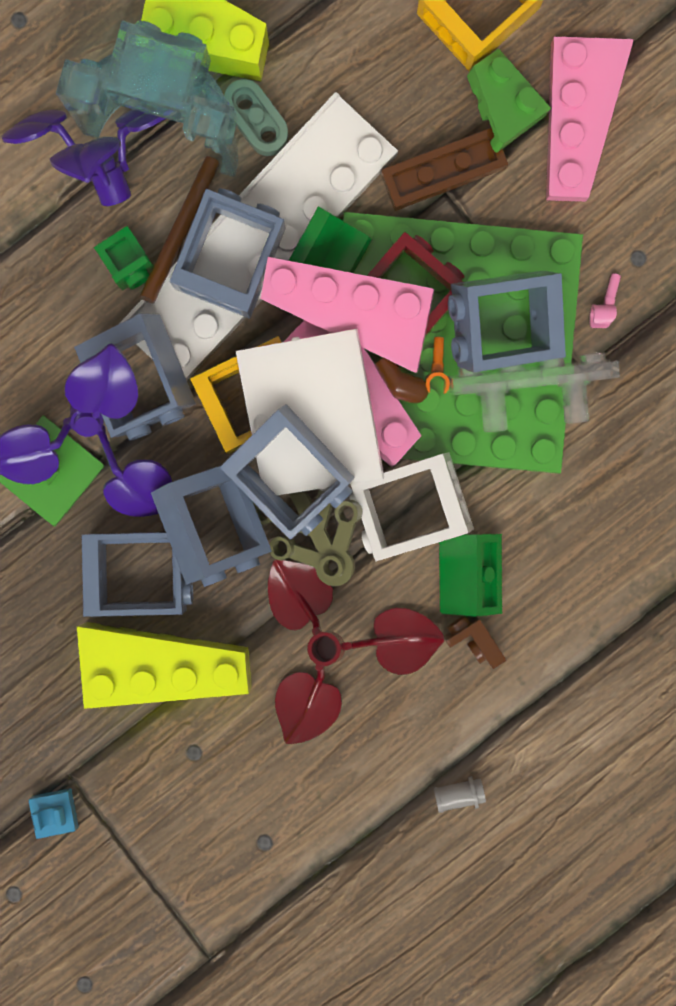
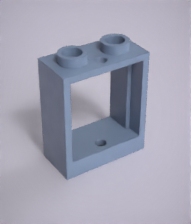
[170,188,286,319]
[448,271,566,373]
[74,313,196,441]
[220,404,355,540]
[151,465,272,587]
[81,532,193,617]

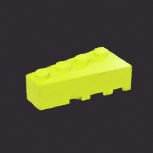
[77,622,252,709]

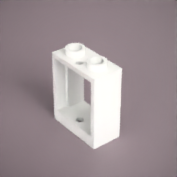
[349,452,474,562]

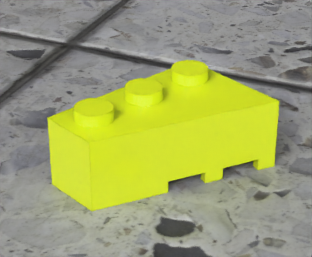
[137,0,269,82]

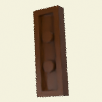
[381,128,508,211]

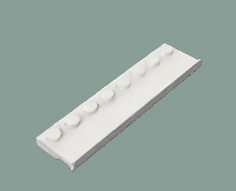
[119,92,398,380]

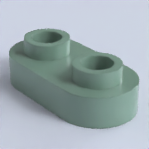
[224,79,289,156]

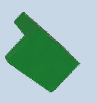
[288,206,371,273]
[439,534,502,616]

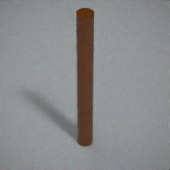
[140,156,220,304]

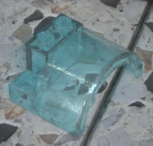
[56,21,238,177]

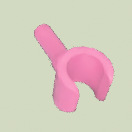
[589,273,621,328]

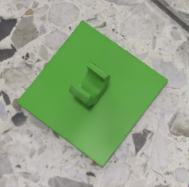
[0,415,106,527]

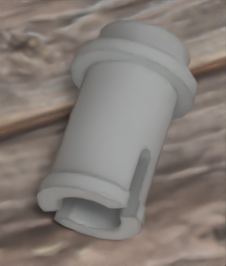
[434,776,486,813]

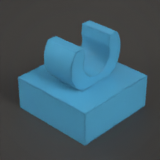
[28,788,79,839]

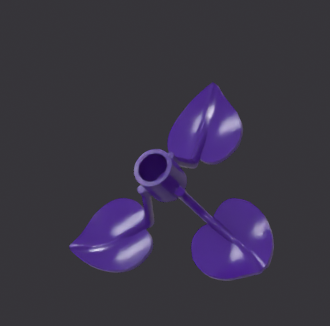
[1,102,186,206]
[0,343,173,517]

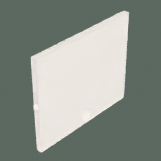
[236,328,384,495]

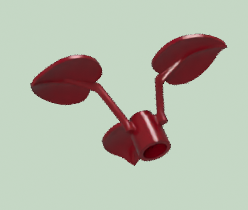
[268,560,445,744]

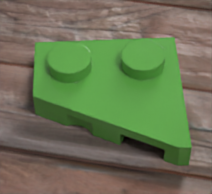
[467,49,551,153]

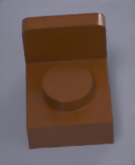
[444,616,507,669]

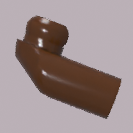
[374,358,429,404]

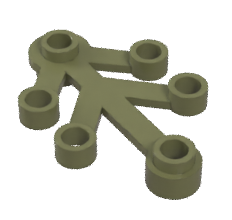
[254,487,363,586]

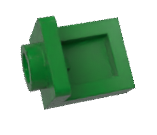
[94,226,154,291]

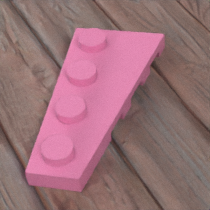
[546,37,634,202]
[260,257,435,373]
[284,320,422,467]

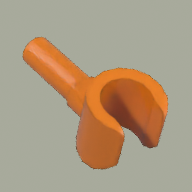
[425,337,450,394]

